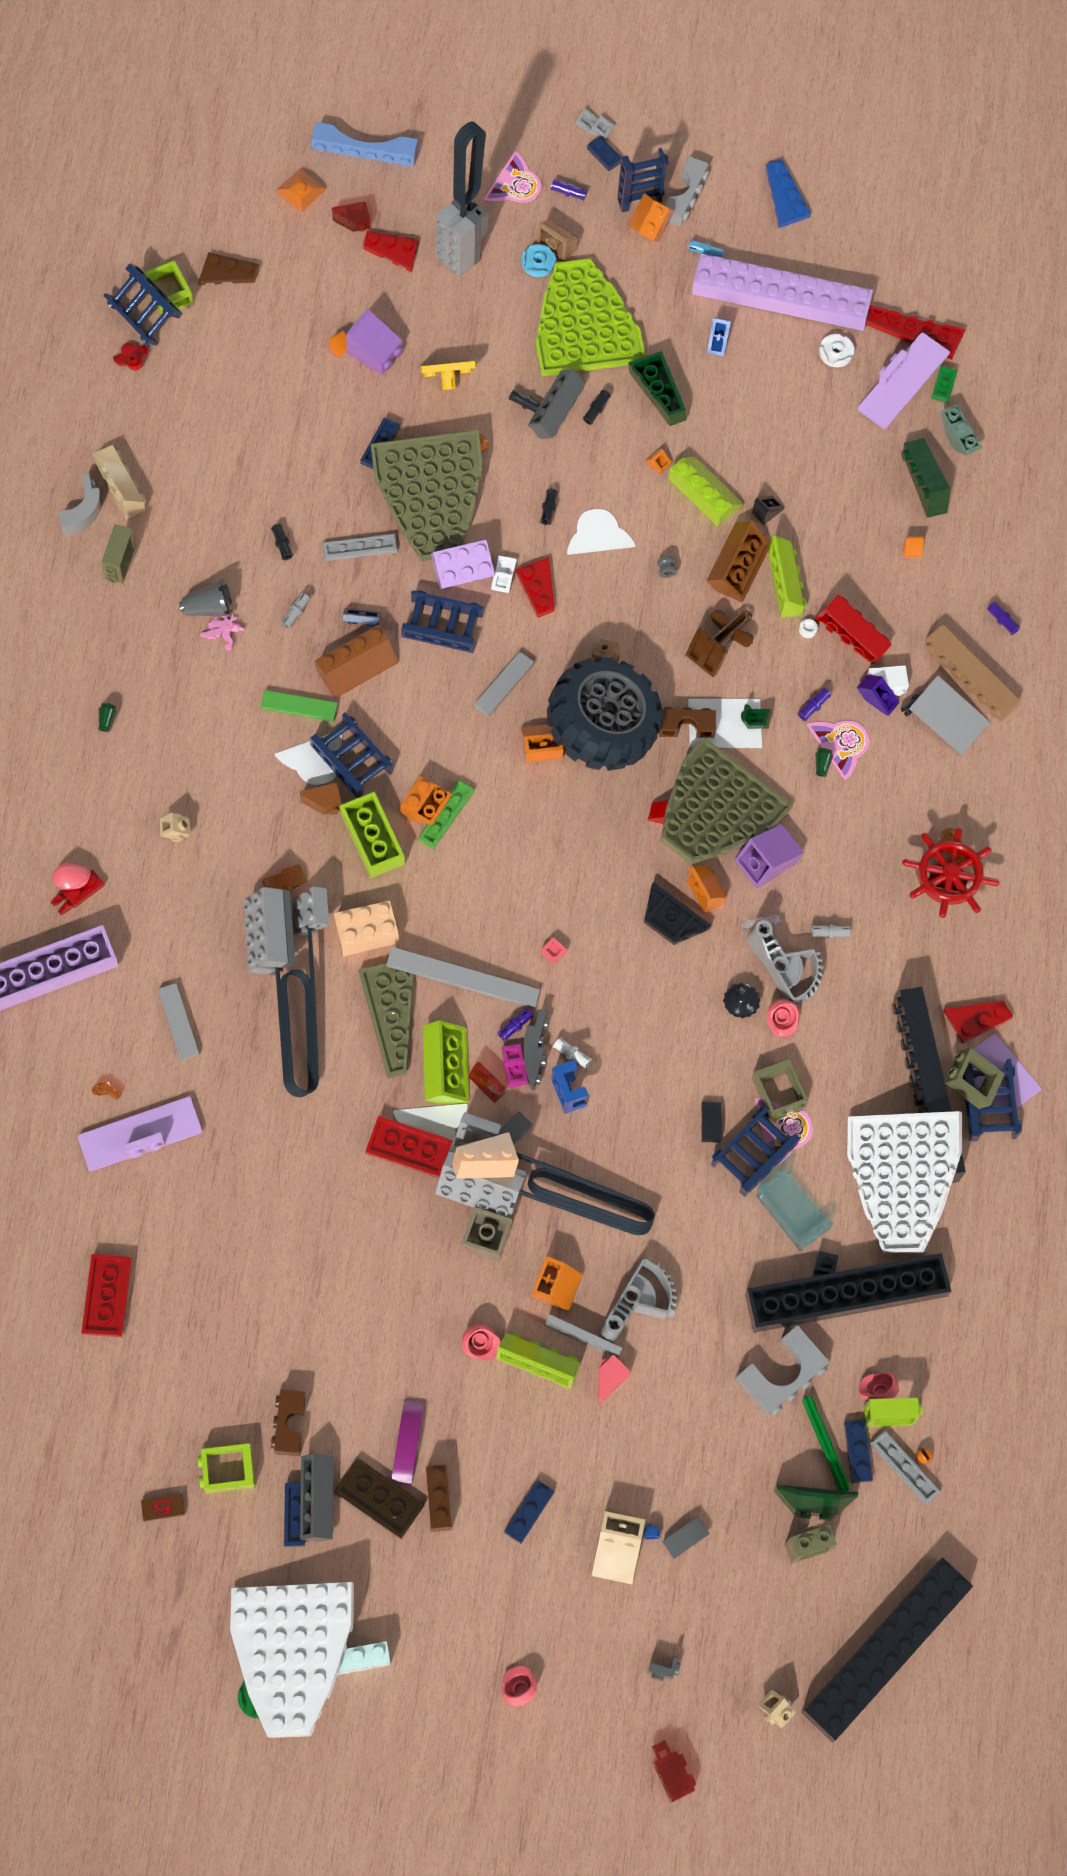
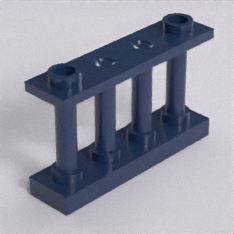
[617,148,669,212]
[103,263,183,346]
[401,590,484,653]
[310,712,393,798]
[963,1059,1022,1141]
[711,1106,801,1197]

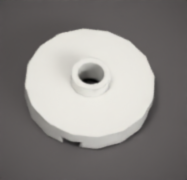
[819,334,855,367]

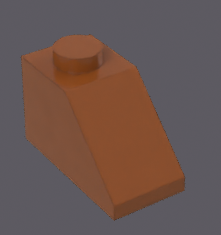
[300,783,342,815]

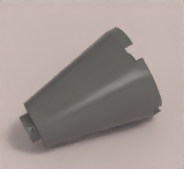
[179,579,233,616]

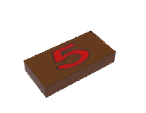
[141,1494,185,1522]

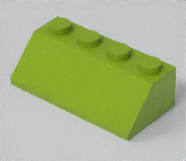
[668,456,744,527]
[768,535,806,618]
[423,1020,469,1104]
[496,1332,581,1389]

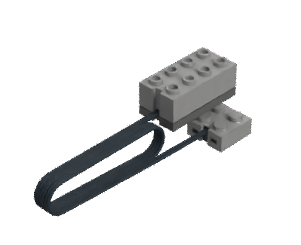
[436,121,489,277]
[243,886,329,1098]
[435,1112,655,1235]

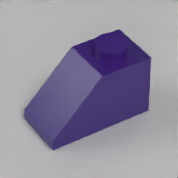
[856,674,899,716]

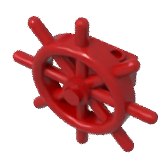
[902,828,999,918]

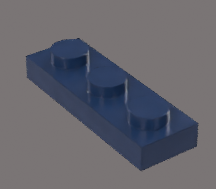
[360,418,400,469]
[844,1420,873,1484]
[504,1480,555,1544]
[284,1483,305,1547]

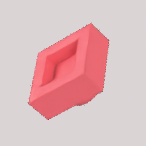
[540,937,567,965]

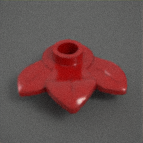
[113,343,148,371]

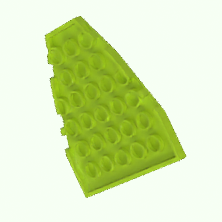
[535,258,646,377]

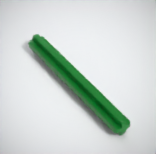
[802,1396,850,1491]

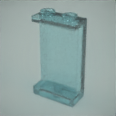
[756,1169,833,1251]

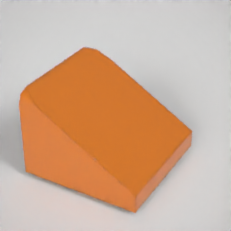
[328,331,347,357]
[645,448,673,474]
[903,537,924,557]

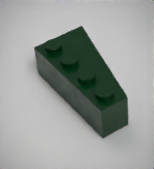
[628,351,687,426]
[901,438,950,518]

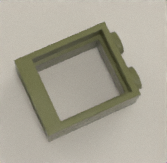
[101,524,136,583]
[945,1048,1005,1109]
[752,1059,808,1120]
[785,1525,837,1564]

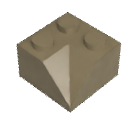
[462,1207,512,1262]

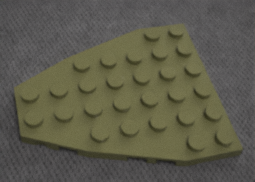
[371,430,483,561]
[660,737,793,865]

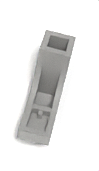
[59,473,102,536]

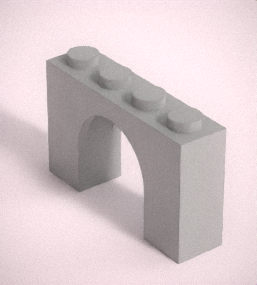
[735,1325,829,1417]

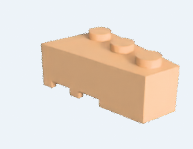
[452,1132,519,1178]

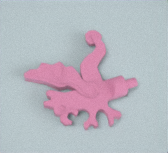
[200,615,244,651]

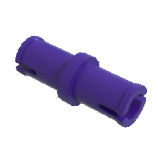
[550,179,587,201]
[987,601,1020,635]
[797,688,831,721]
[497,1008,534,1041]

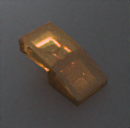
[262,864,307,891]

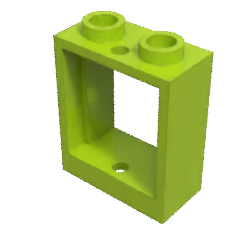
[144,261,193,315]
[864,1398,922,1427]
[197,1443,255,1493]

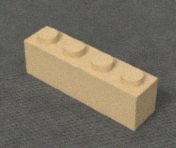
[93,445,147,520]

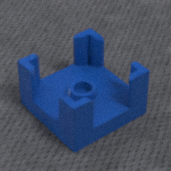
[551,1060,589,1114]

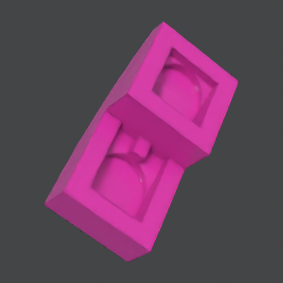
[501,1044,528,1088]

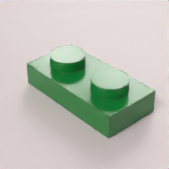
[931,366,958,403]

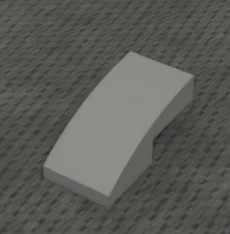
[574,108,615,139]

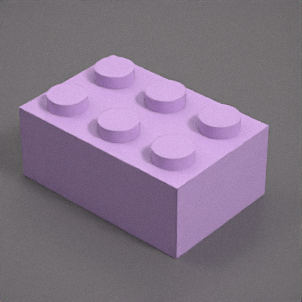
[431,540,495,589]

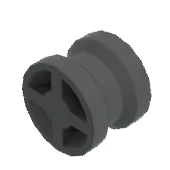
[657,556,677,578]

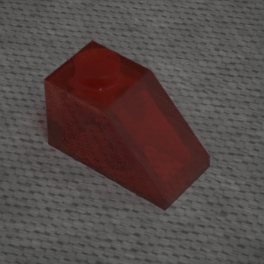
[331,201,370,232]

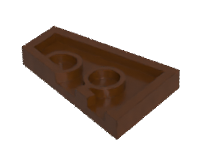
[198,252,259,285]

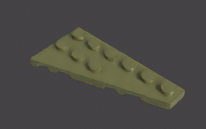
[358,963,413,1079]

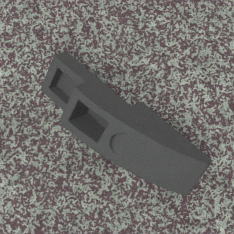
[523,1009,549,1090]

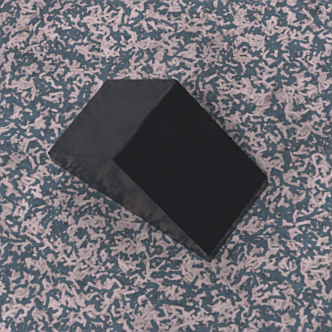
[752,496,784,525]

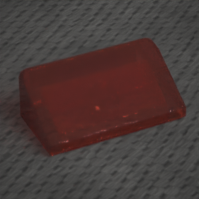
[468,1062,505,1103]

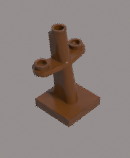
[685,610,754,677]

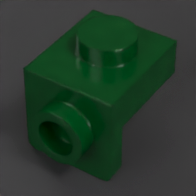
[741,704,772,729]

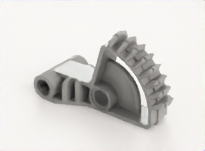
[747,920,824,1003]
[599,1259,678,1343]

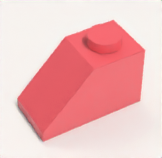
[598,1354,631,1404]

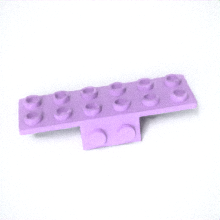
[857,333,950,429]
[78,1097,202,1172]

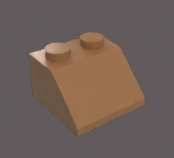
[537,220,578,262]

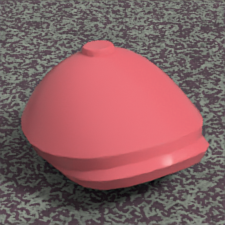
[52,862,91,890]
[767,999,799,1037]
[461,1324,501,1360]
[859,1372,899,1400]
[502,1666,537,1706]

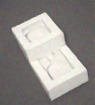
[491,556,517,593]

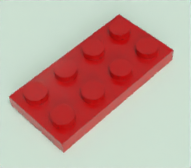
[365,1116,453,1178]
[81,1254,132,1338]

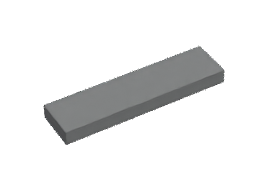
[322,533,397,561]
[474,652,534,717]
[158,983,199,1061]
[545,1314,622,1358]
[870,1430,941,1506]

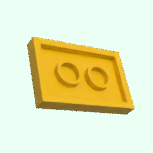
[419,361,476,390]

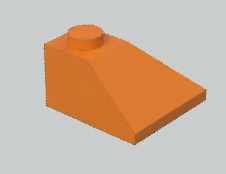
[277,168,326,211]

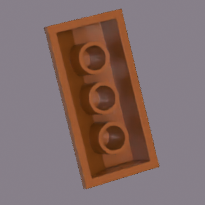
[706,521,771,602]
[315,625,398,698]

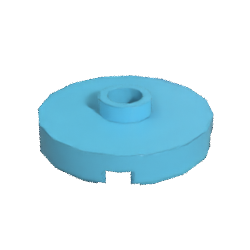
[521,244,556,277]

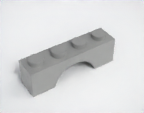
[665,156,710,227]

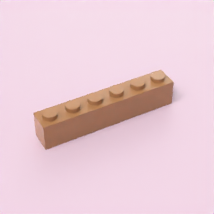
[925,625,1020,721]

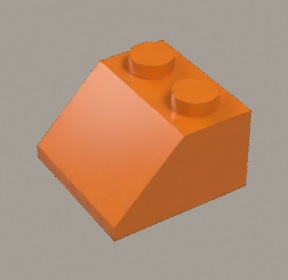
[628,194,674,242]
[686,865,727,913]

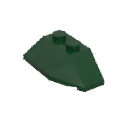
[774,1484,859,1521]

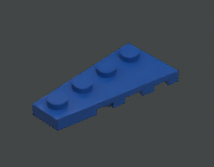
[766,159,811,228]

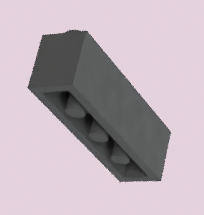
[528,369,585,439]
[300,1454,334,1542]

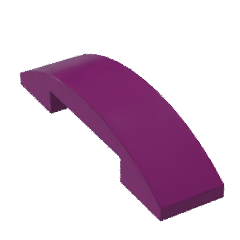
[391,1400,425,1484]

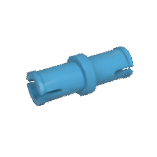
[688,239,724,258]

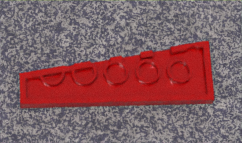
[865,305,966,360]

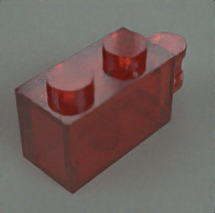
[651,1740,696,1803]

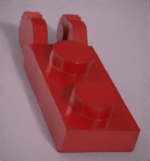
[51,869,105,915]

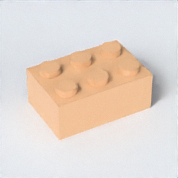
[334,901,399,956]

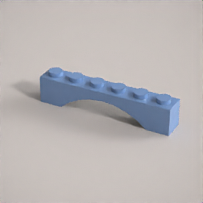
[312,122,418,167]

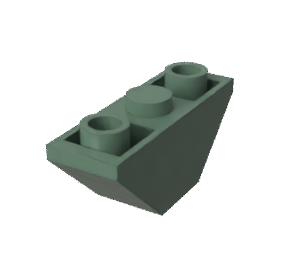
[941,404,982,455]

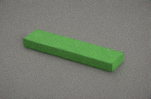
[260,690,338,722]
[418,780,475,850]

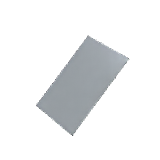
[909,676,990,756]

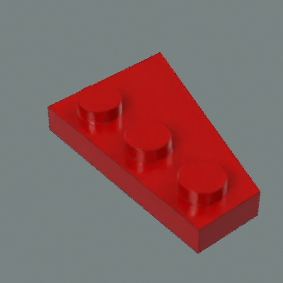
[363,231,418,273]
[515,557,555,618]
[943,1000,1013,1044]

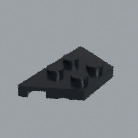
[644,882,712,945]

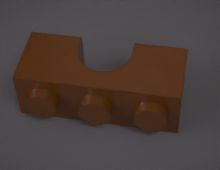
[659,707,716,738]
[271,1390,306,1456]
[426,1465,452,1532]

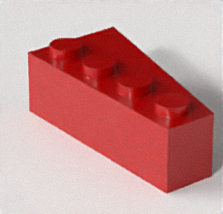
[814,594,892,664]

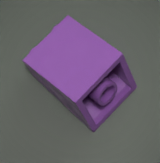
[346,309,403,375]
[735,824,804,889]

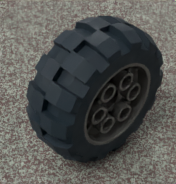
[547,657,663,771]

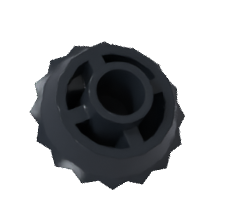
[723,982,761,1018]

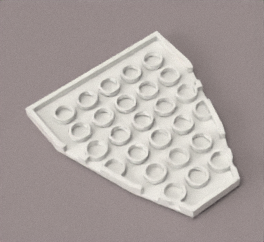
[847,1111,962,1253]
[230,1582,354,1738]

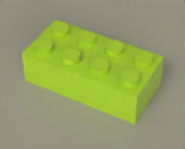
[340,792,405,879]

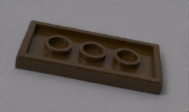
[334,1458,425,1540]

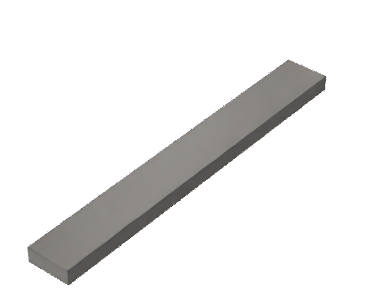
[386,947,540,1009]

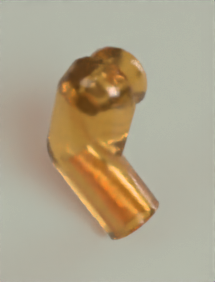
[92,1082,122,1100]

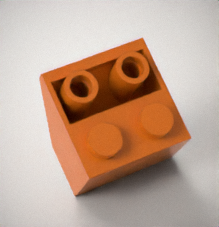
[521,724,563,763]
[400,776,452,825]
[531,1256,583,1312]

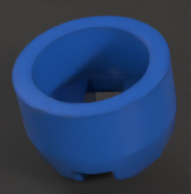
[644,1524,660,1540]

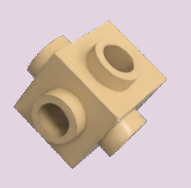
[160,813,190,842]
[758,1690,795,1729]

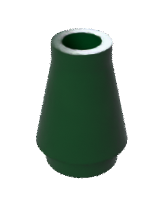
[98,703,117,732]
[815,748,834,777]

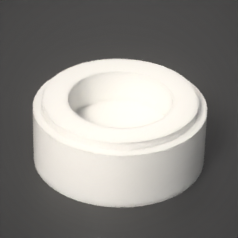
[799,619,818,638]

